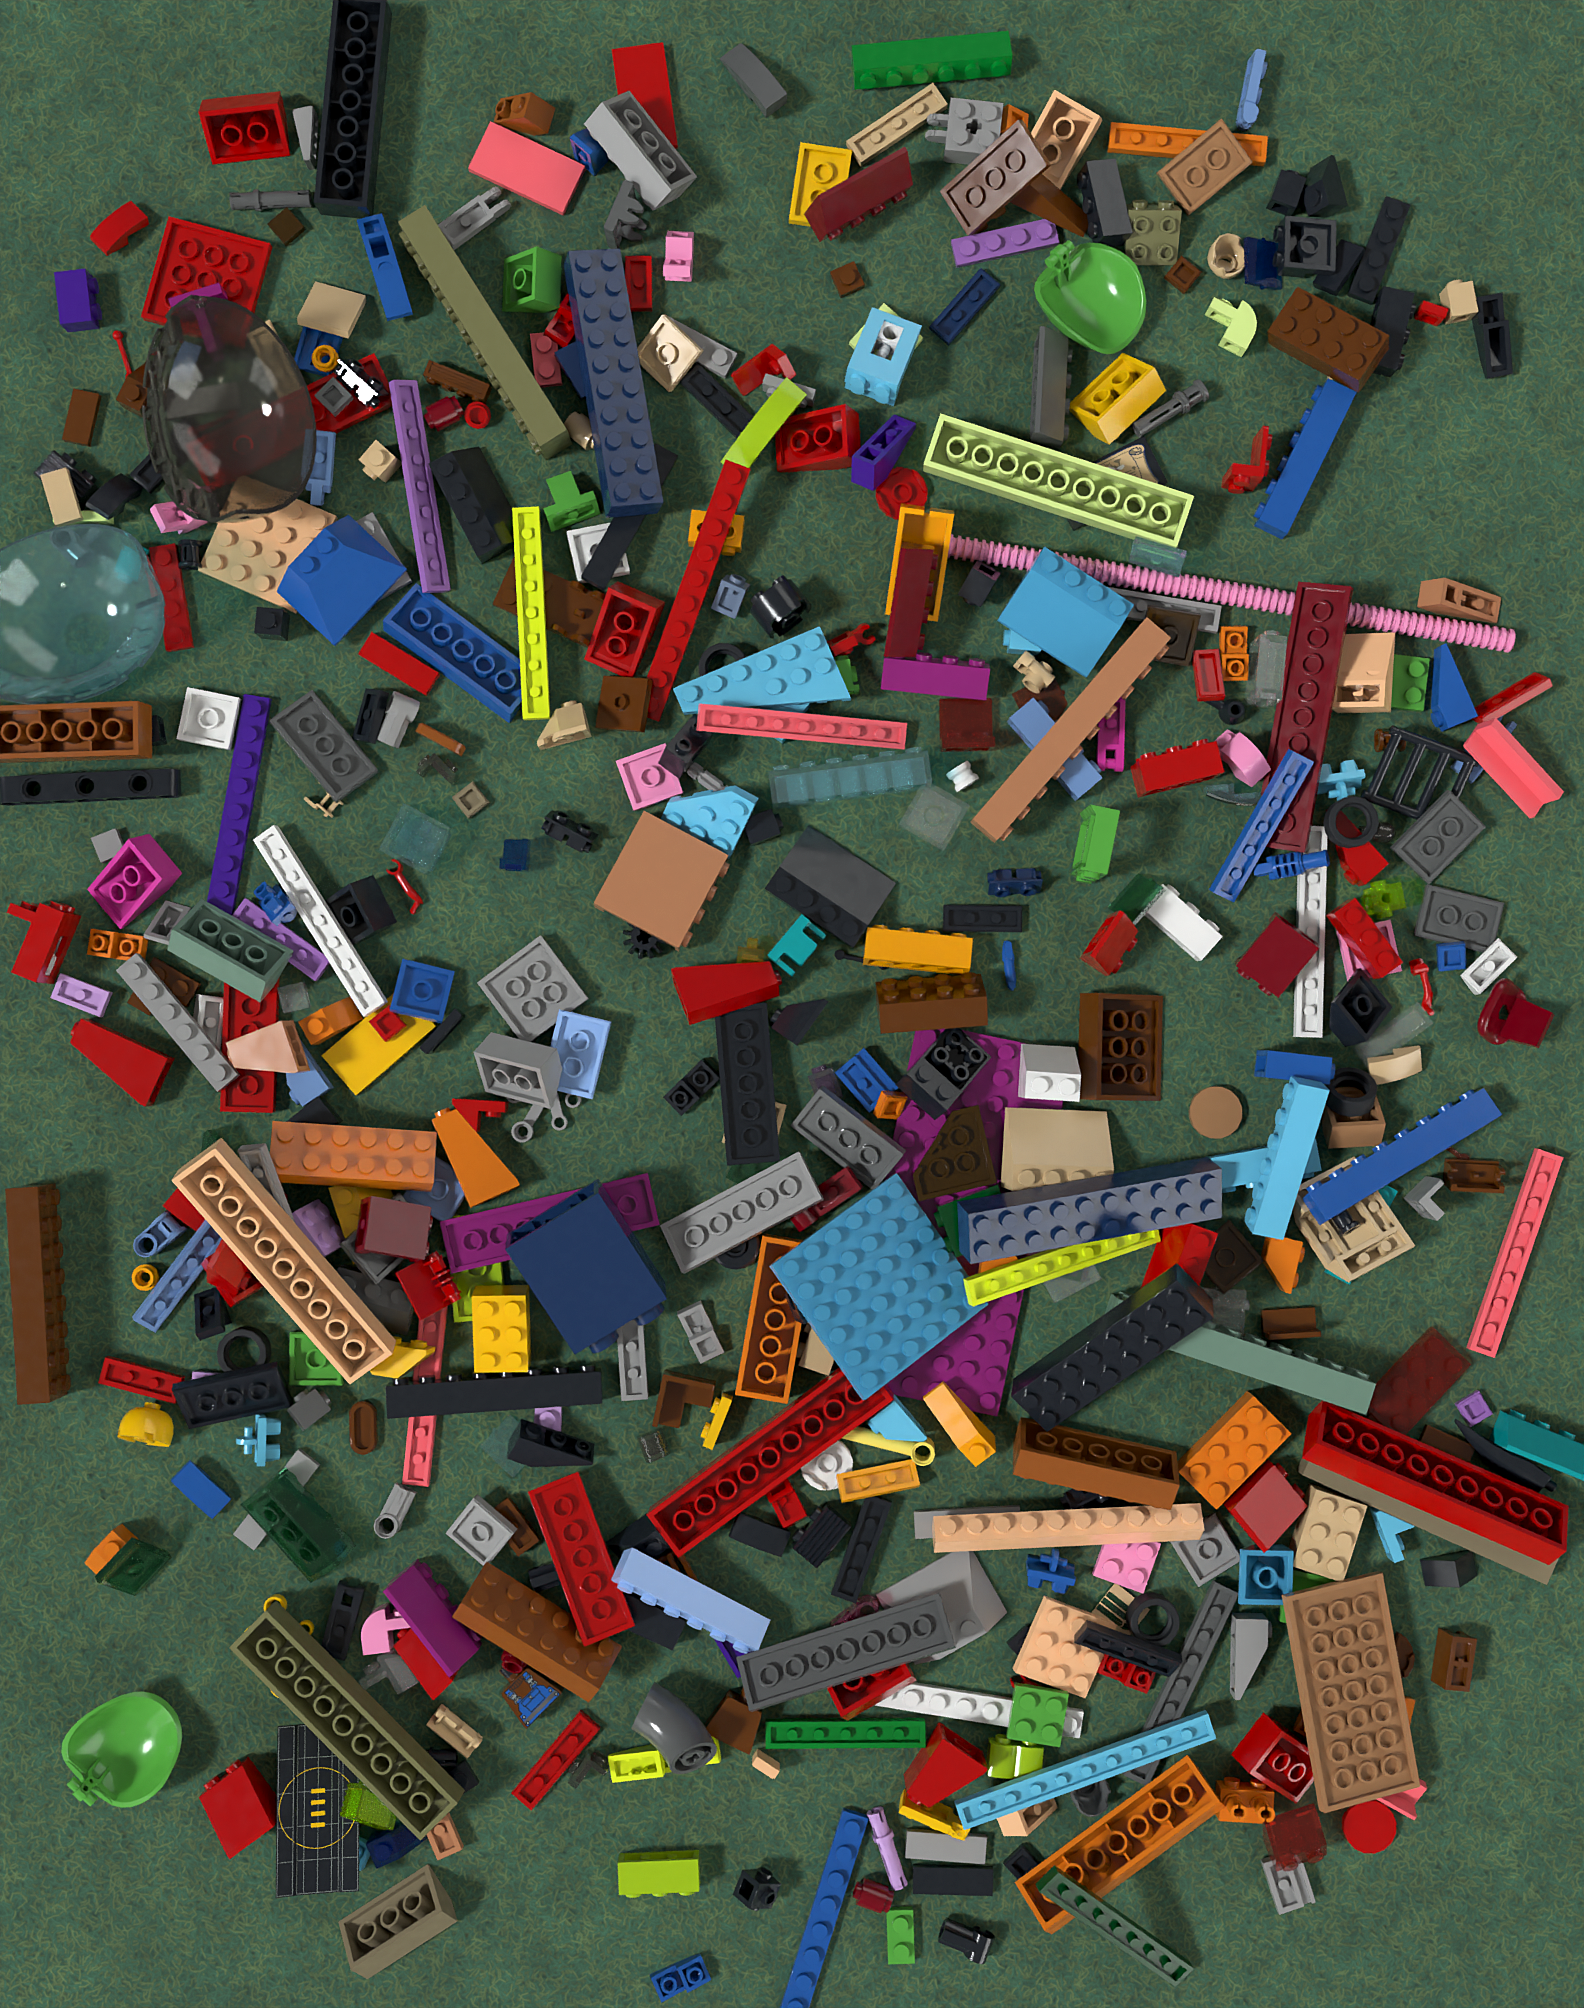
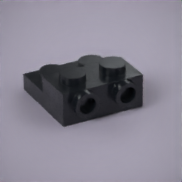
[1272,216,1336,278]

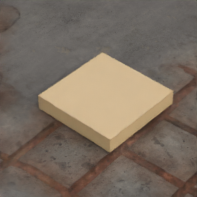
[297,281,366,339]
[637,314,703,392]

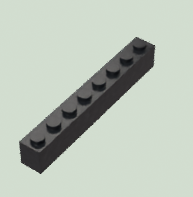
[385,1364,603,1419]

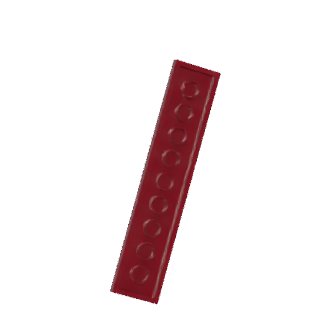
[1260,581,1353,853]

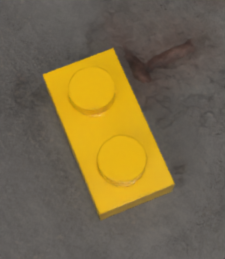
[700,1392,733,1450]

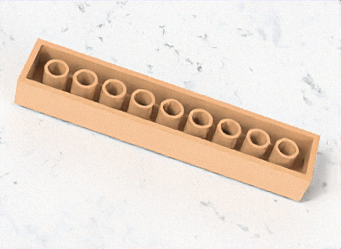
[172,1138,396,1384]

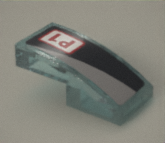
[1203,784,1261,806]

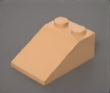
[1031,90,1103,190]

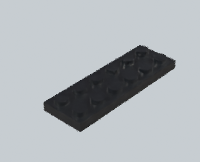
[715,1003,780,1166]

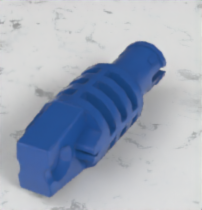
[1253,850,1330,880]

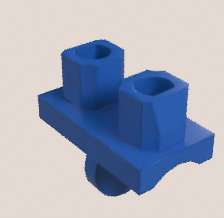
[253,881,297,926]
[1026,1548,1076,1594]

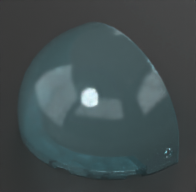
[0,524,165,704]

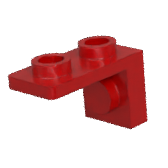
[731,344,797,396]

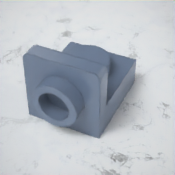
[711,574,750,619]

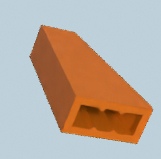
[432,1107,520,1209]

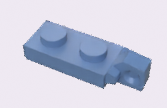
[304,429,336,506]

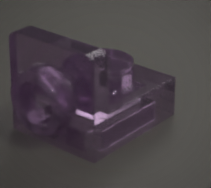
[808,1064,843,1098]

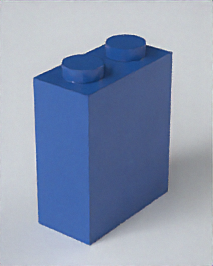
[1254,1050,1335,1084]

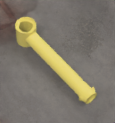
[842,1426,935,1466]

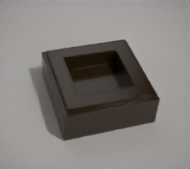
[267,207,306,246]

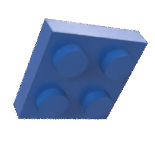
[390,959,455,1023]

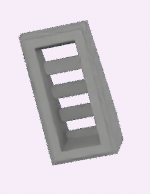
[293,106,318,170]

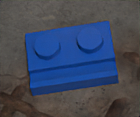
[292,326,343,377]
[835,1048,898,1113]

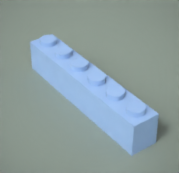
[611,1548,770,1654]

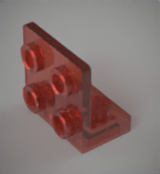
[939,698,995,752]

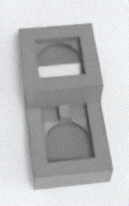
[677,1300,724,1364]

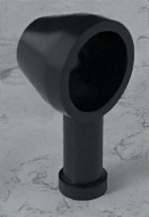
[1204,699,1246,725]

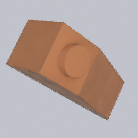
[1417,578,1501,623]

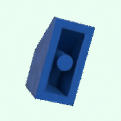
[570,128,609,176]

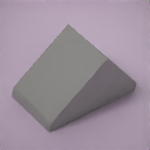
[144,900,191,945]

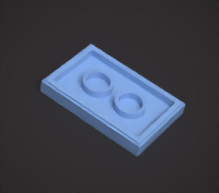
[550,1009,611,1099]

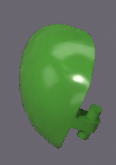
[1034,240,1146,354]
[61,1691,182,1808]

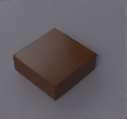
[1164,255,1202,294]

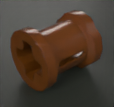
[1374,728,1406,752]

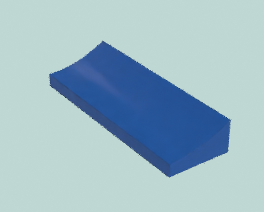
[383,583,522,723]

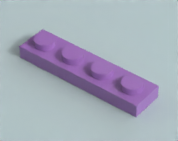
[951,219,1059,268]
[232,898,330,981]

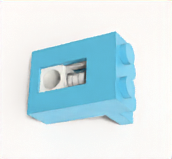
[844,307,922,406]

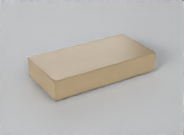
[40,467,83,528]

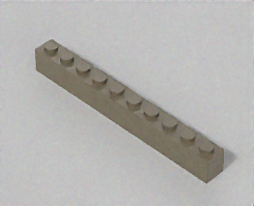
[1297,1459,1559,1585]

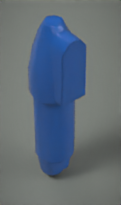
[1002,941,1016,991]

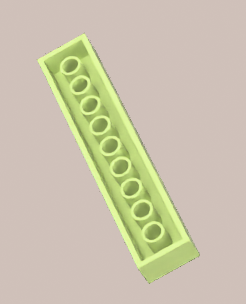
[923,413,1194,553]

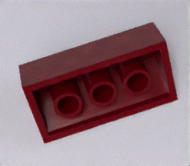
[804,147,913,242]
[884,541,938,657]

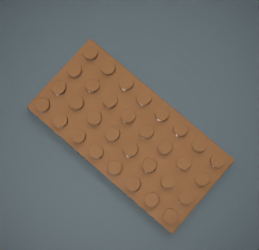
[1282,1571,1420,1813]

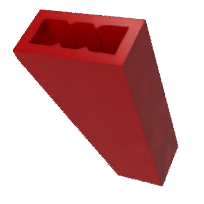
[671,961,782,1025]
[70,1018,175,1107]

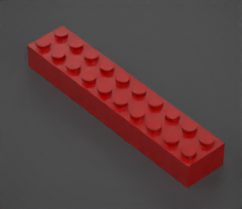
[646,1367,894,1558]
[1302,1400,1569,1565]

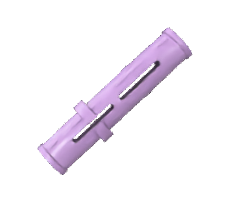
[867,1806,908,1891]

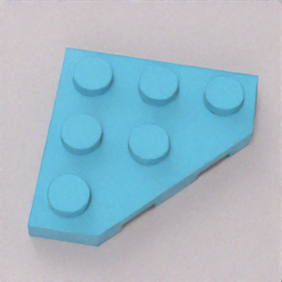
[661,785,758,859]

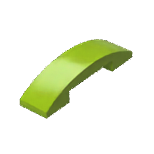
[721,377,807,468]

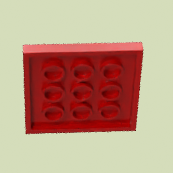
[141,216,272,347]

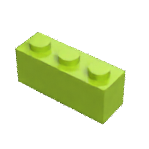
[618,1850,700,1898]

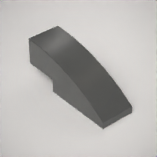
[720,43,787,118]

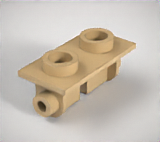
[426,1704,483,1759]

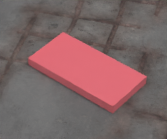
[468,121,586,216]

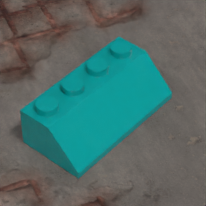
[1489,1409,1584,1481]

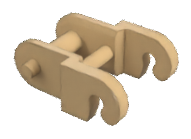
[304,782,344,818]

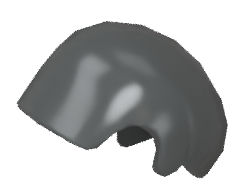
[1070,1779,1111,1817]

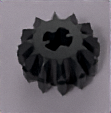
[623,923,667,959]

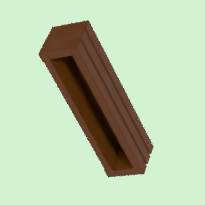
[423,360,492,404]

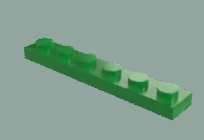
[766,1718,926,1749]

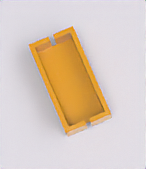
[885,503,954,622]

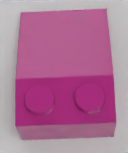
[87,834,182,929]

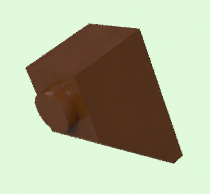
[116,361,170,420]

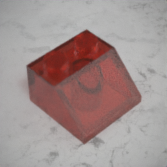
[1263,1803,1327,1872]

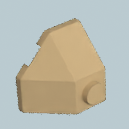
[537,701,592,750]

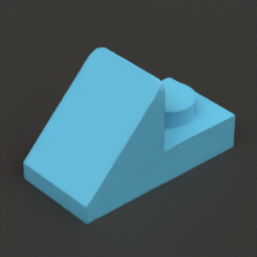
[1369,1506,1414,1563]

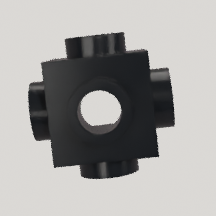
[733,1867,781,1911]

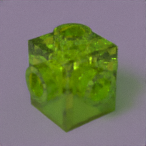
[1361,880,1406,919]

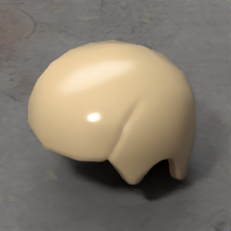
[1207,233,1247,279]

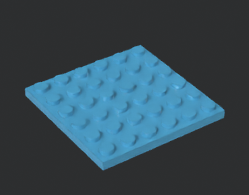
[769,1173,988,1400]

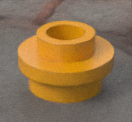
[312,345,339,372]
[132,1264,159,1291]

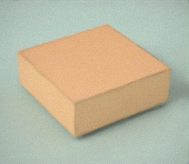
[752,1749,780,1779]

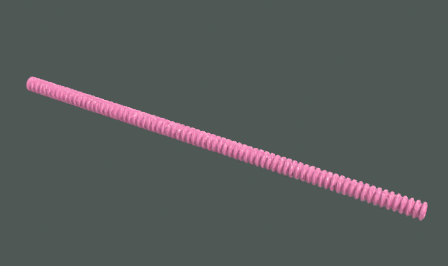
[947,534,1516,653]

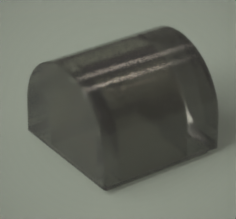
[636,1427,671,1463]

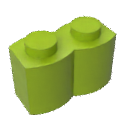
[986,1734,1044,1779]

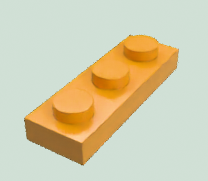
[836,1459,920,1503]

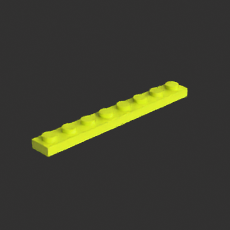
[512,506,550,720]
[963,1230,1161,1307]

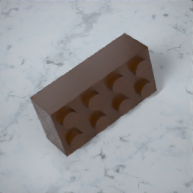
[1267,287,1389,393]
[875,972,988,1034]

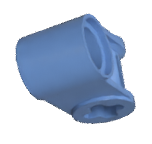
[133,1210,187,1257]

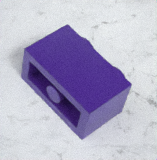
[54,269,102,332]

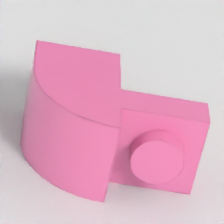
[663,231,694,282]
[150,487,219,535]
[1215,729,1271,787]
[361,1603,411,1655]

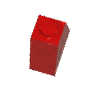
[393,1628,460,1700]

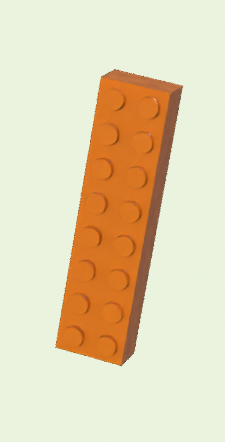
[1015,1755,1225,1934]

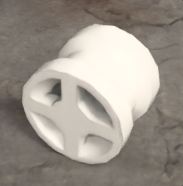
[946,761,979,793]

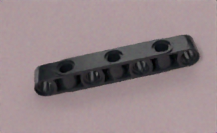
[0,769,182,806]

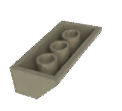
[338,1864,458,1979]

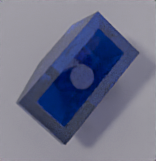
[366,1820,428,1869]

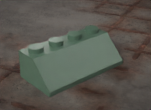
[168,899,293,1002]

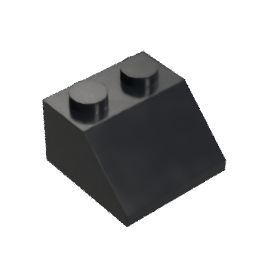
[325,875,397,946]

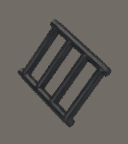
[1361,725,1479,820]

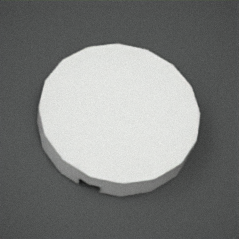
[801,1440,853,1490]

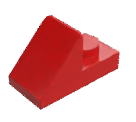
[452,1098,509,1132]

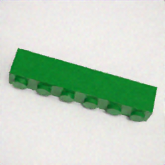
[851,31,1013,90]

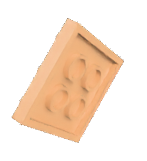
[1012,1595,1117,1698]

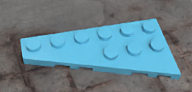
[673,626,851,715]

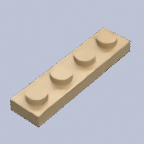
[846,83,948,167]

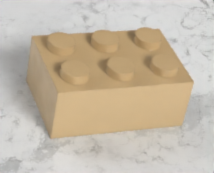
[1289,1483,1367,1581]

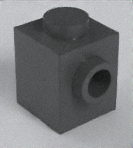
[287,1388,331,1431]

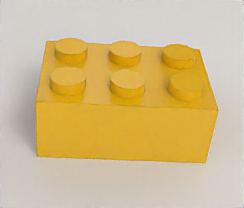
[472,1285,531,1373]

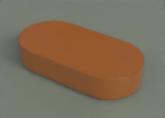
[415,723,466,757]

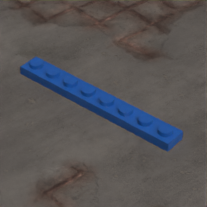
[780,1808,869,2008]

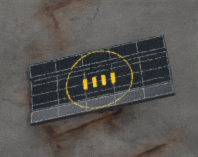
[276,1724,359,1898]

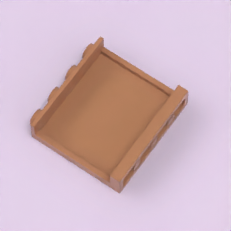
[594,811,730,952]

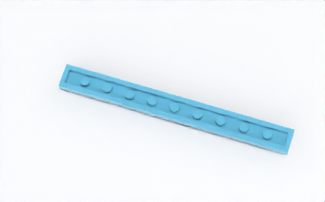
[954,1710,1216,1830]

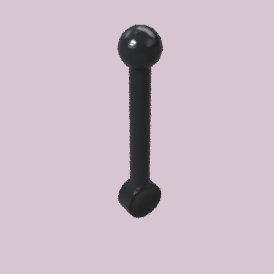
[834,950,888,970]

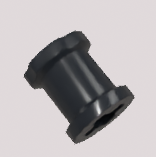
[178,539,203,570]
[1332,1209,1361,1237]

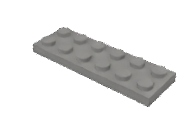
[660,1152,824,1274]

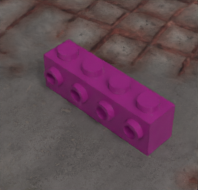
[881,652,990,700]

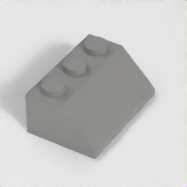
[474,1032,562,1109]

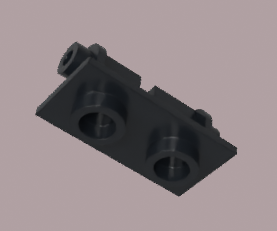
[334,358,389,409]
[541,810,599,853]
[1059,1489,1113,1510]

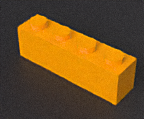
[863,925,973,975]

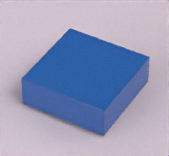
[1436,941,1466,971]

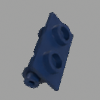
[987,868,1043,897]

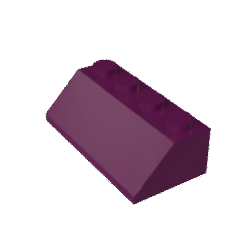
[383,1559,482,1677]

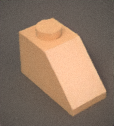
[997,1798,1058,1836]

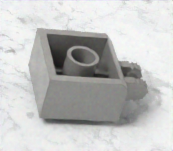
[925,98,1003,165]

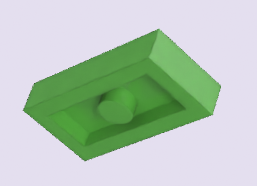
[886,1906,915,1964]

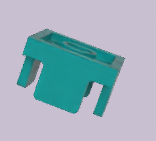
[767,914,826,977]

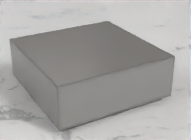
[91,828,124,863]

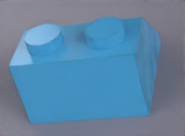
[1238,1544,1294,1605]

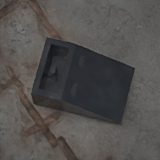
[896,1028,991,1120]

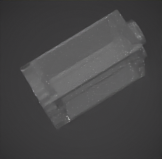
[1244,631,1287,708]

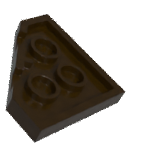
[912,1105,997,1201]

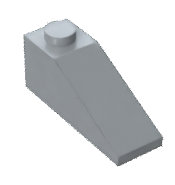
[1230,1613,1272,1700]

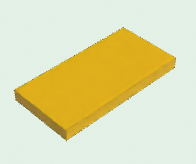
[322,993,437,1096]

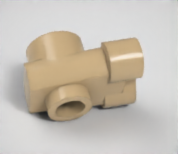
[1013,651,1055,693]

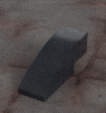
[1472,292,1513,379]

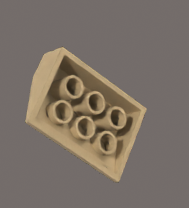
[1001,1107,1114,1191]

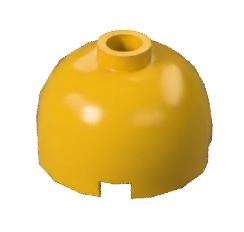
[117,1402,174,1447]

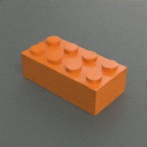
[1177,1391,1292,1510]

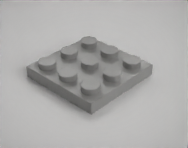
[477,935,589,1042]

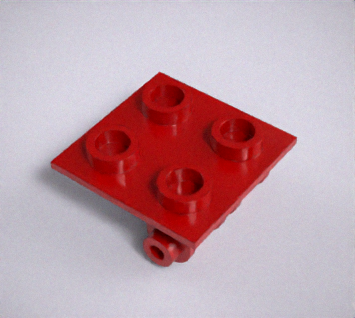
[395,1251,462,1321]

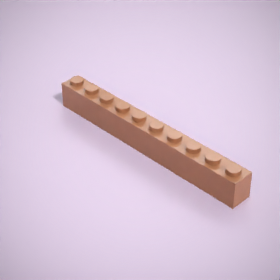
[970,617,1171,843]

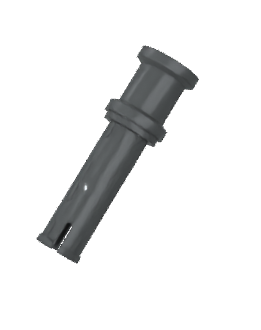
[1131,379,1209,438]

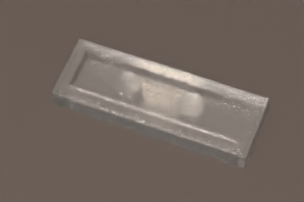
[1352,1002,1433,1070]

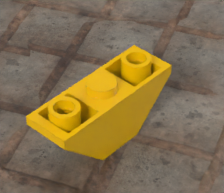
[369,1336,435,1378]

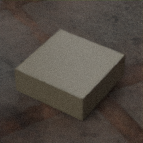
[452,781,489,819]

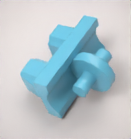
[1317,760,1365,801]
[236,1414,281,1466]

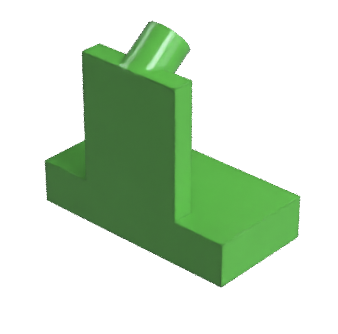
[543,471,600,532]

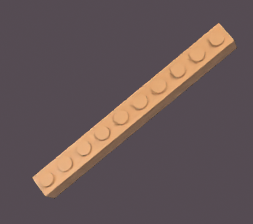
[932,1503,1204,1553]

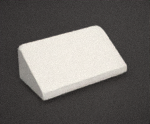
[1460,938,1517,995]
[193,994,224,1049]

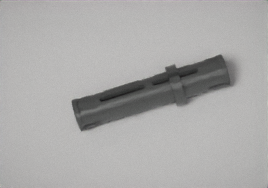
[229,189,312,212]

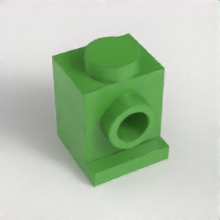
[834,655,859,695]

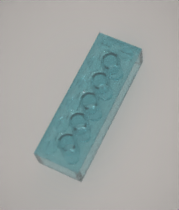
[768,747,932,810]

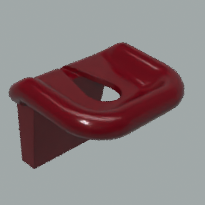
[1477,978,1554,1048]

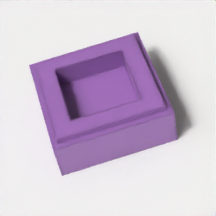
[1454,1390,1493,1427]

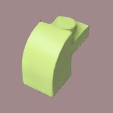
[1205,297,1257,357]

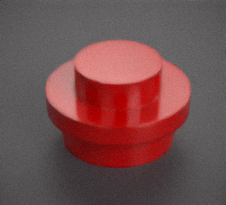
[464,401,491,429]

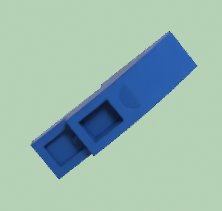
[357,213,413,321]

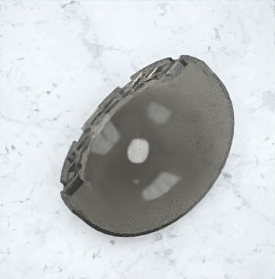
[142,295,317,523]

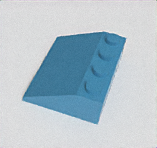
[997,547,1134,678]

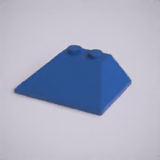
[276,515,407,646]

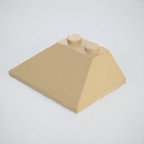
[1293,1157,1415,1283]

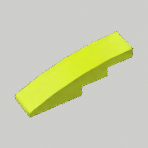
[608,1736,721,1783]

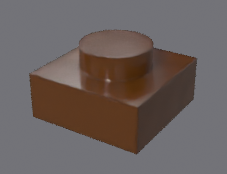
[830,261,865,298]

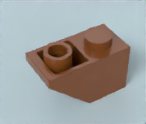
[493,92,555,136]

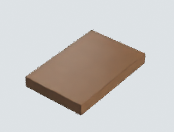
[1157,118,1252,216]

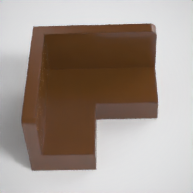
[652,1370,716,1428]

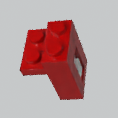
[7,901,81,984]

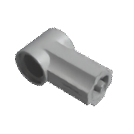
[377,691,420,748]
[374,1482,417,1539]

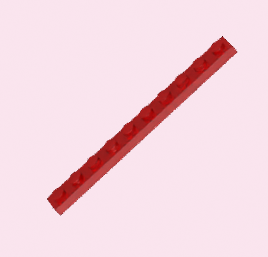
[647,459,751,722]

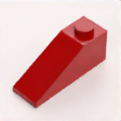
[1326,808,1389,886]

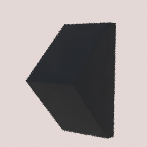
[1420,1550,1477,1588]

